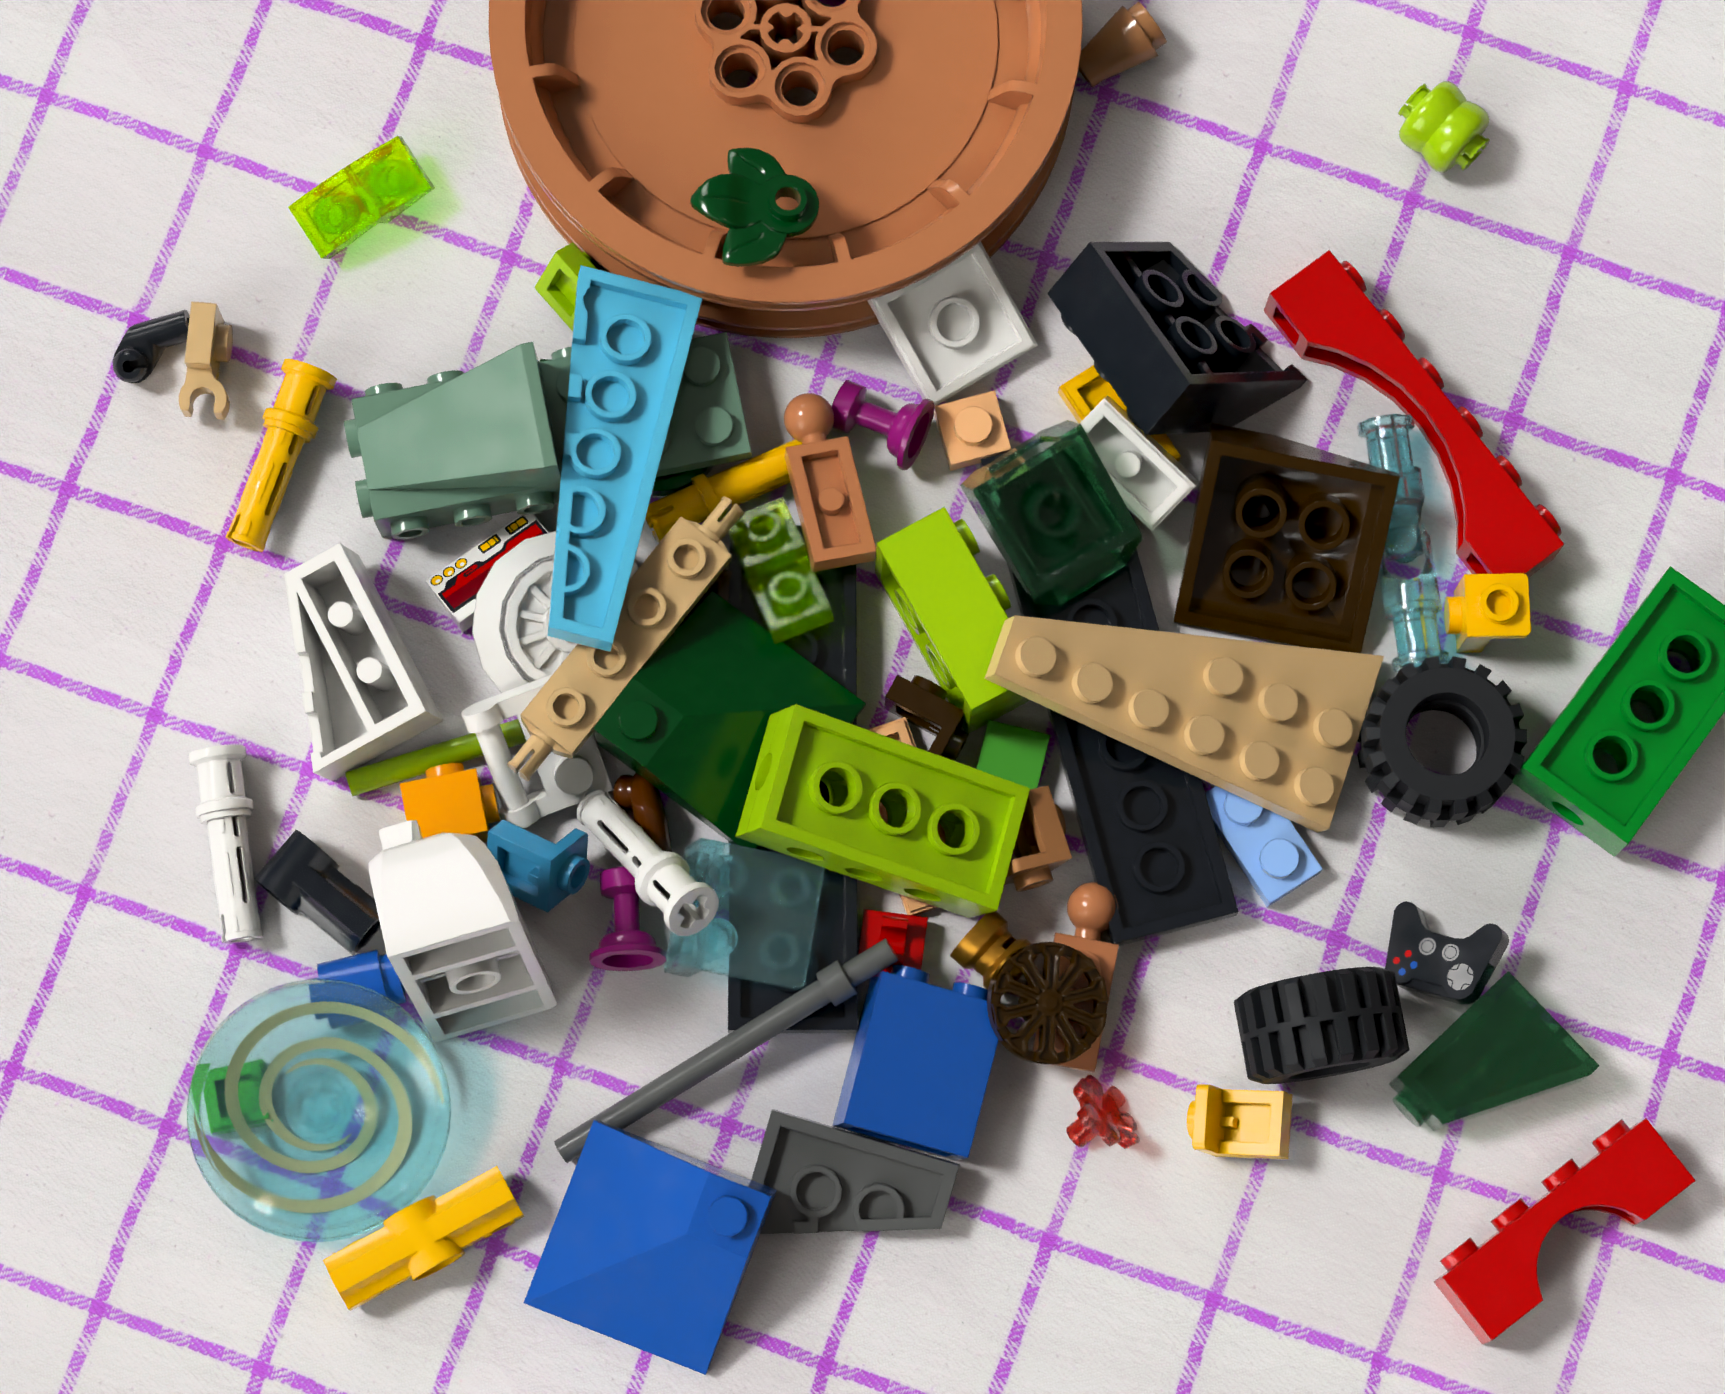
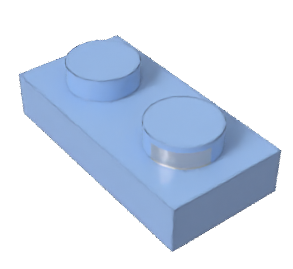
[1205,786,1323,907]

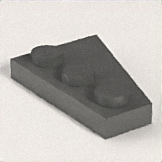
[751,1109,960,1234]

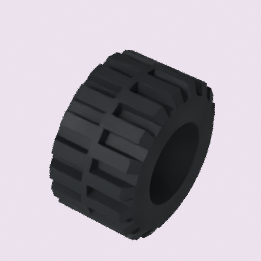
[1357,656,1527,827]
[1234,967,1410,1084]

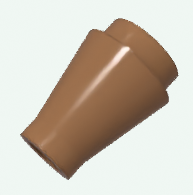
[1078,2,1167,88]

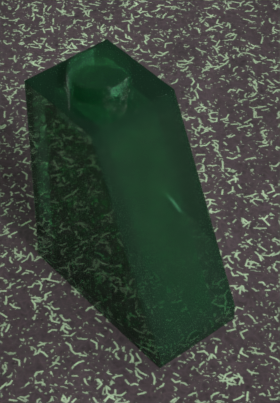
[1389,971,1599,1131]

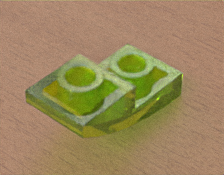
[288,136,435,259]
[728,497,834,644]

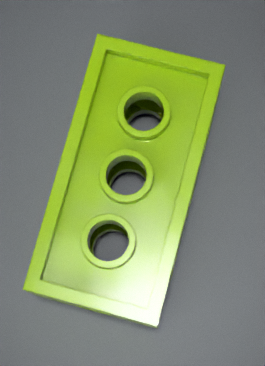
[735,704,1030,918]

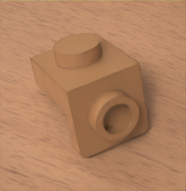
[1004,785,1072,892]

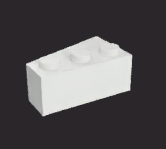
[284,543,444,781]

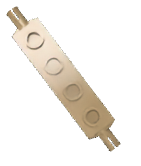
[507,496,744,781]

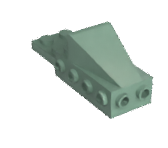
[344,332,752,539]

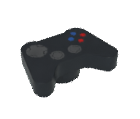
[1385,901,1509,1005]

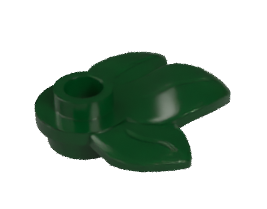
[690,148,819,267]

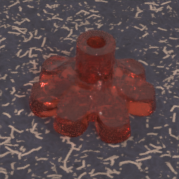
[1066,1075,1140,1149]

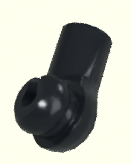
[113,310,190,383]

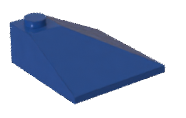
[524,1119,777,1375]

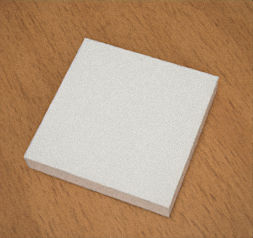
[867,241,1038,406]

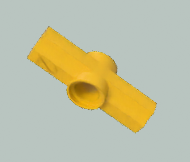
[323,1166,524,1311]

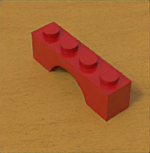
[1434,1118,1696,1344]

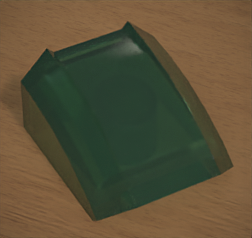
[960,420,1143,605]

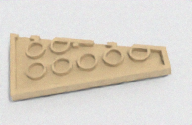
[984,615,1384,833]

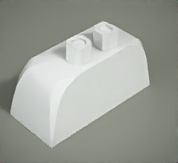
[368,820,558,1043]

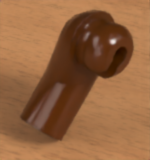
[613,773,672,852]

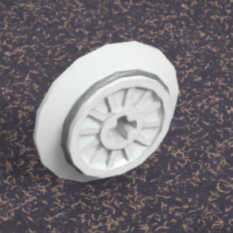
[472,531,639,693]

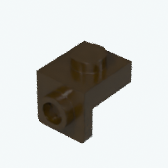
[884,675,969,761]

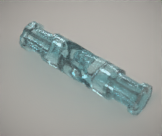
[1357,414,1450,672]

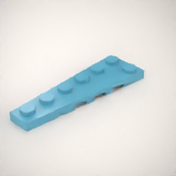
[547,265,702,652]

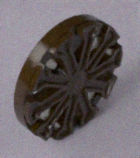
[987,942,1109,1065]

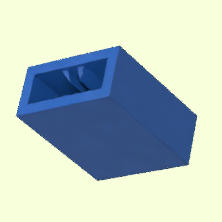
[832,965,1007,1161]

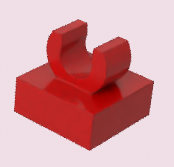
[858,909,928,973]

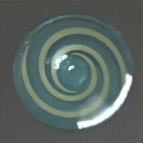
[187,979,451,1242]

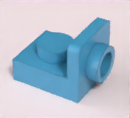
[487,819,590,913]

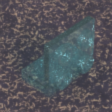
[664,838,825,990]

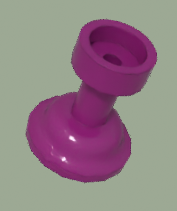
[831,380,935,471]
[589,867,667,971]

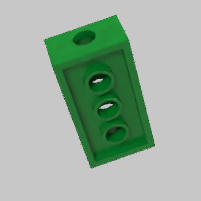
[1513,566,1725,857]

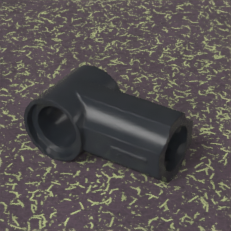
[254,830,381,955]

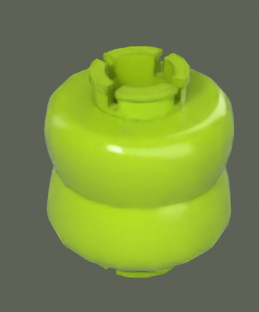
[1398,81,1490,173]

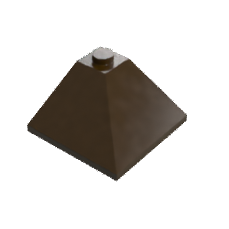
[1173,423,1400,653]

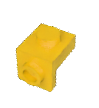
[1444,573,1531,653]
[1187,1084,1293,1159]

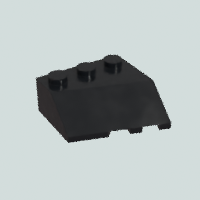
[1047,242,1308,435]

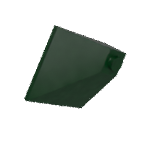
[593,591,866,857]

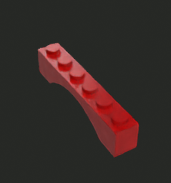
[1264,250,1564,578]

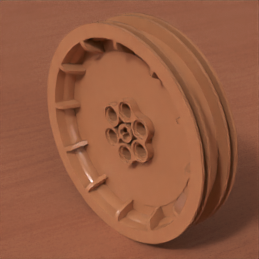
[489,0,1083,338]

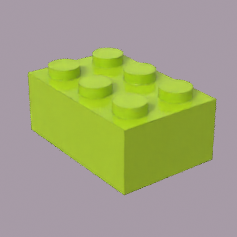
[875,506,1030,733]

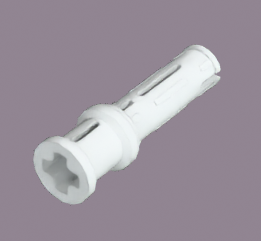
[188,745,263,944]
[577,790,719,936]

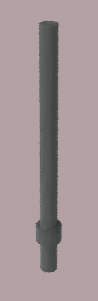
[554,938,899,1163]

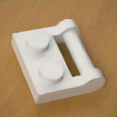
[461,674,613,828]

